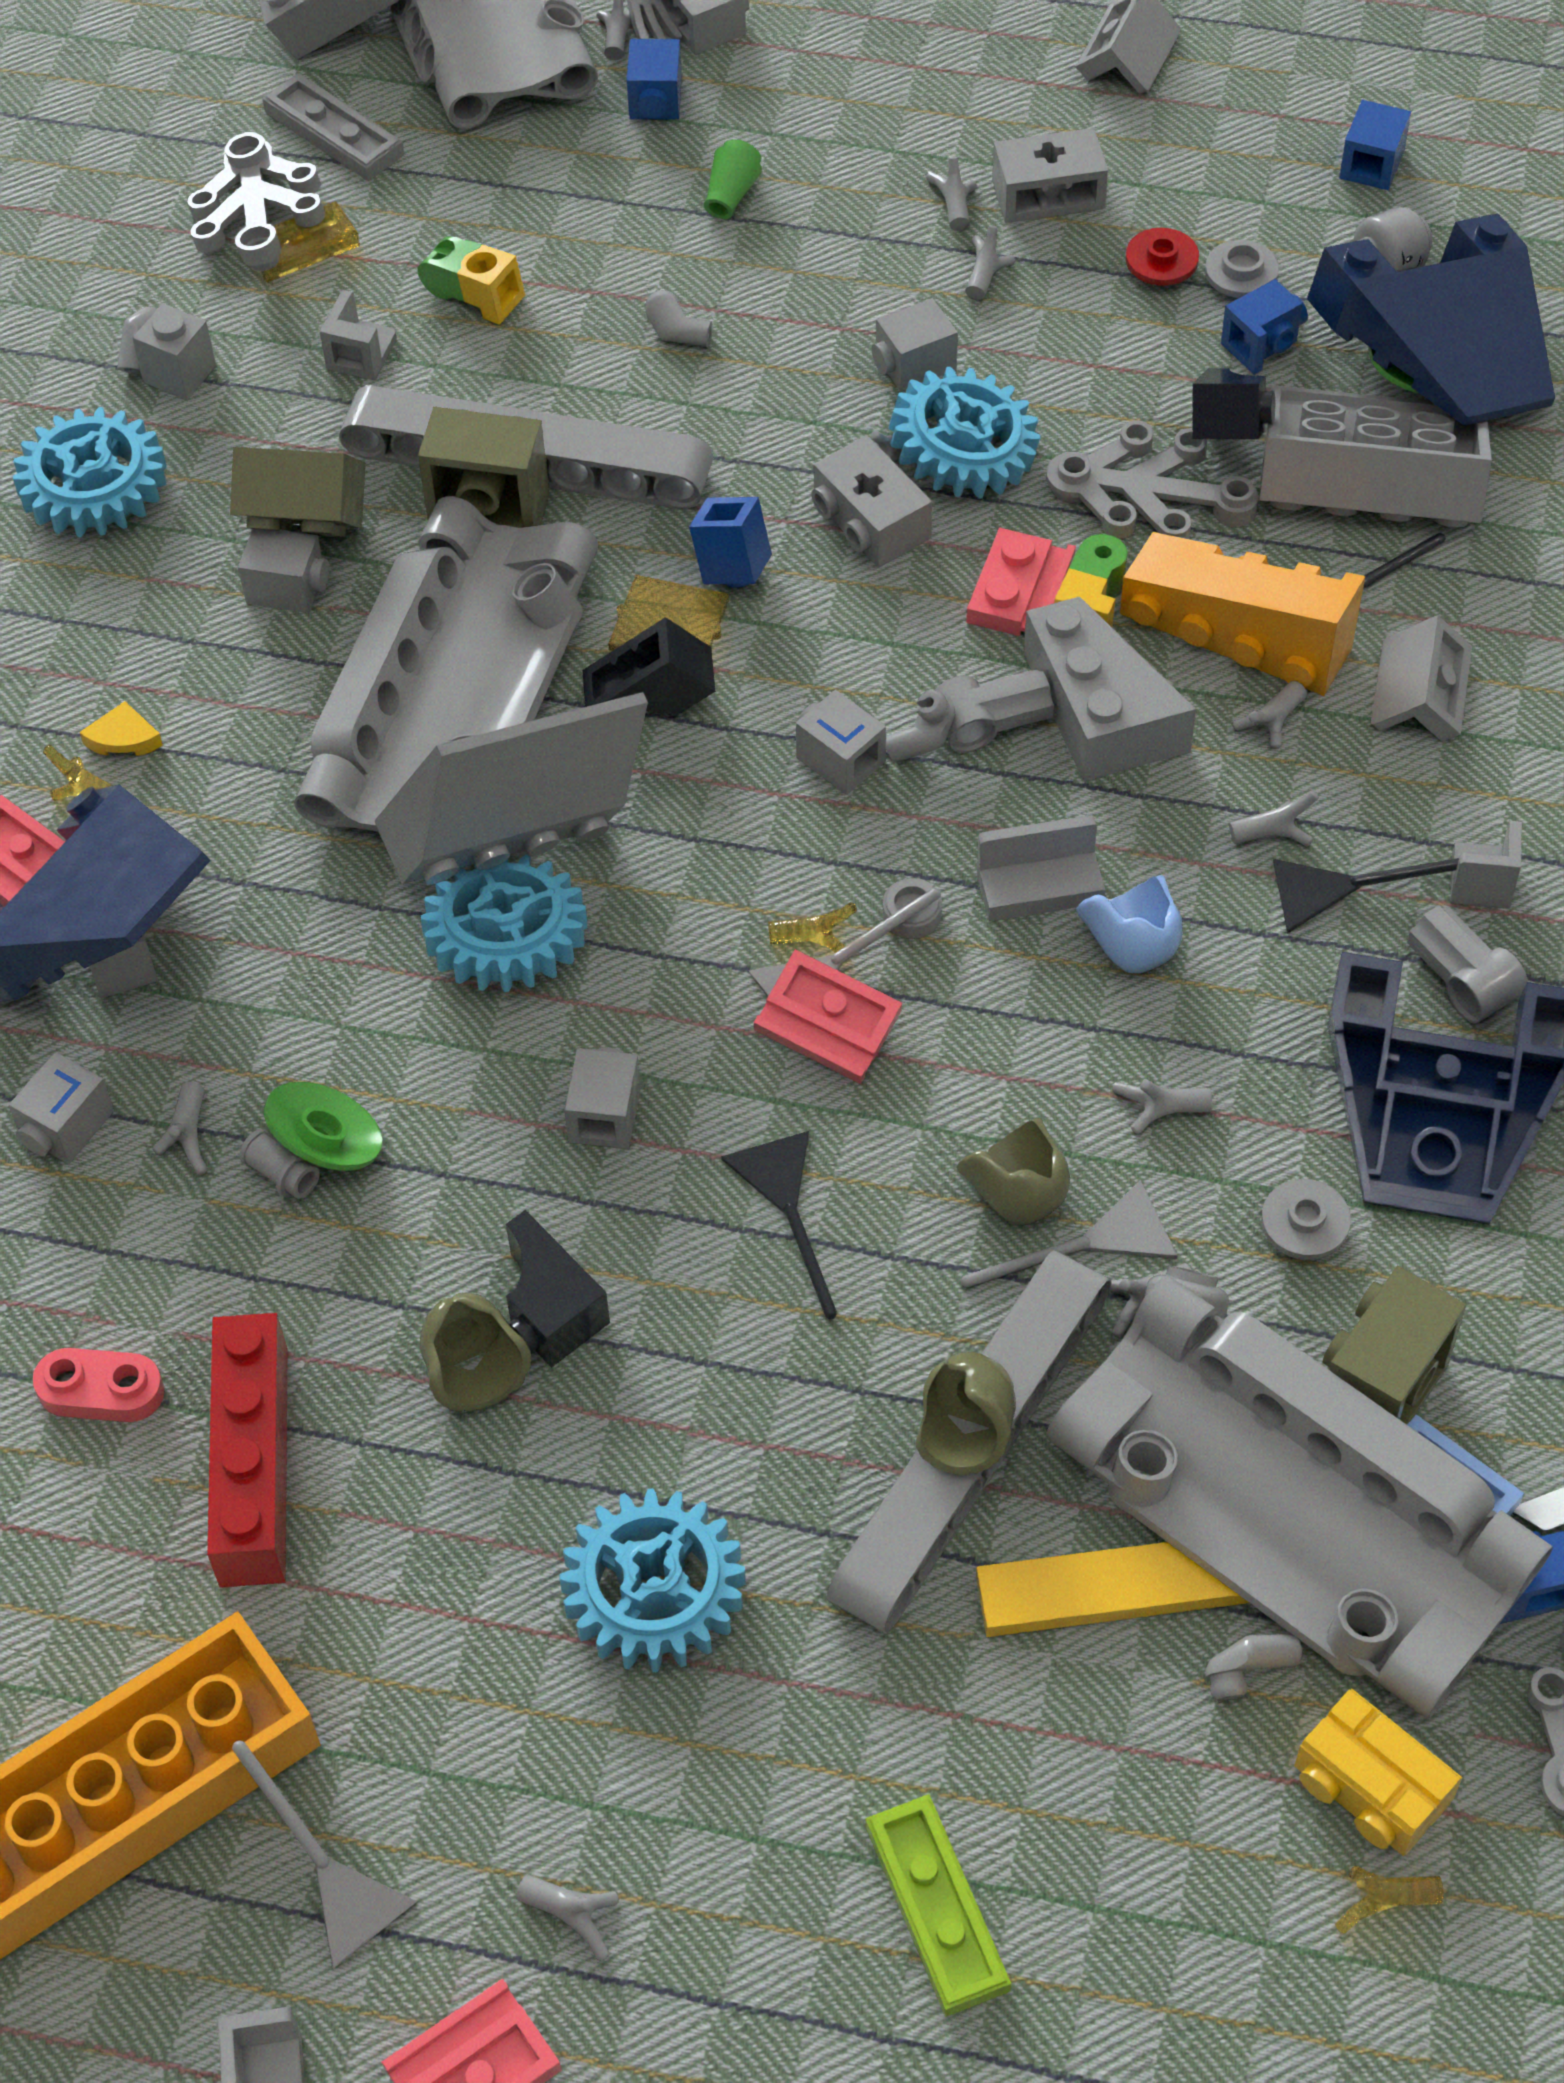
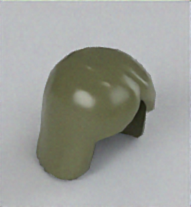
[957,1118,1070,1225]
[420,1293,531,1412]
[916,1352,1016,1476]

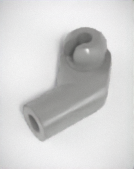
[645,290,713,347]
[117,307,156,374]
[886,690,955,763]
[1205,1634,1302,1701]

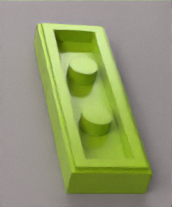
[865,1794,1011,2017]

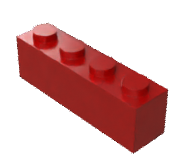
[207,1313,288,1588]

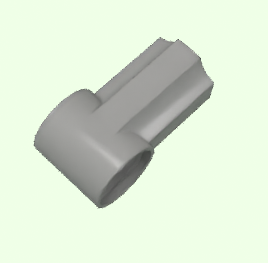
[935,669,1054,753]
[1407,905,1528,1023]

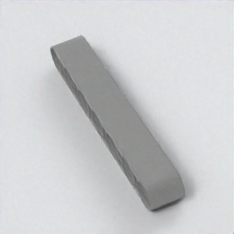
[339,386,713,509]
[827,1250,1112,1634]

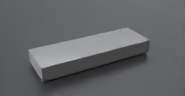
[262,73,405,182]

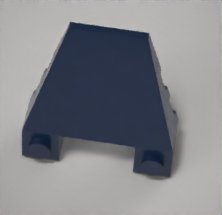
[1307,213,1555,426]
[0,784,211,1002]
[1328,952,1564,1225]

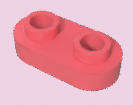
[33,1348,164,1422]

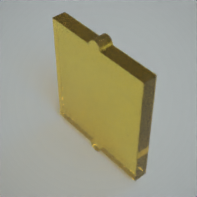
[608,575,729,651]

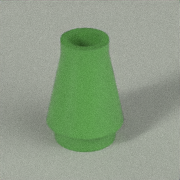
[704,139,762,219]

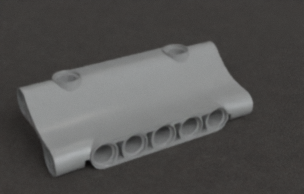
[389,0,598,129]
[294,496,598,832]
[1046,1275,1554,1720]

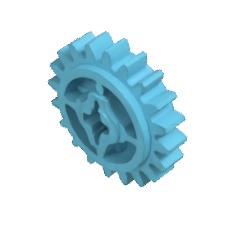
[888,367,1040,499]
[13,407,167,537]
[421,854,587,992]
[560,1489,746,1672]

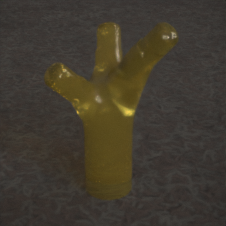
[43,745,114,801]
[768,902,857,953]
[1335,1866,1444,1934]

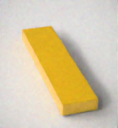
[976,1542,1249,1637]

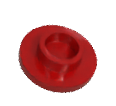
[1125,228,1199,286]

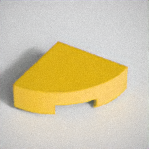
[80,701,163,756]

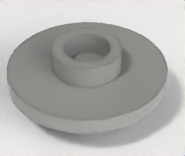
[1205,240,1279,298]
[1261,1179,1351,1260]

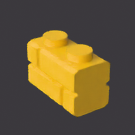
[1294,1689,1463,1856]

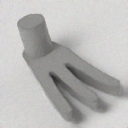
[627,0,682,40]

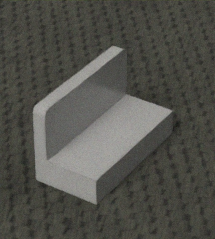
[1076,0,1180,94]
[1371,615,1472,742]
[977,815,1105,921]

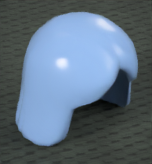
[1076,875,1183,973]

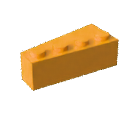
[1120,532,1365,696]

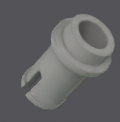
[239,1129,320,1199]

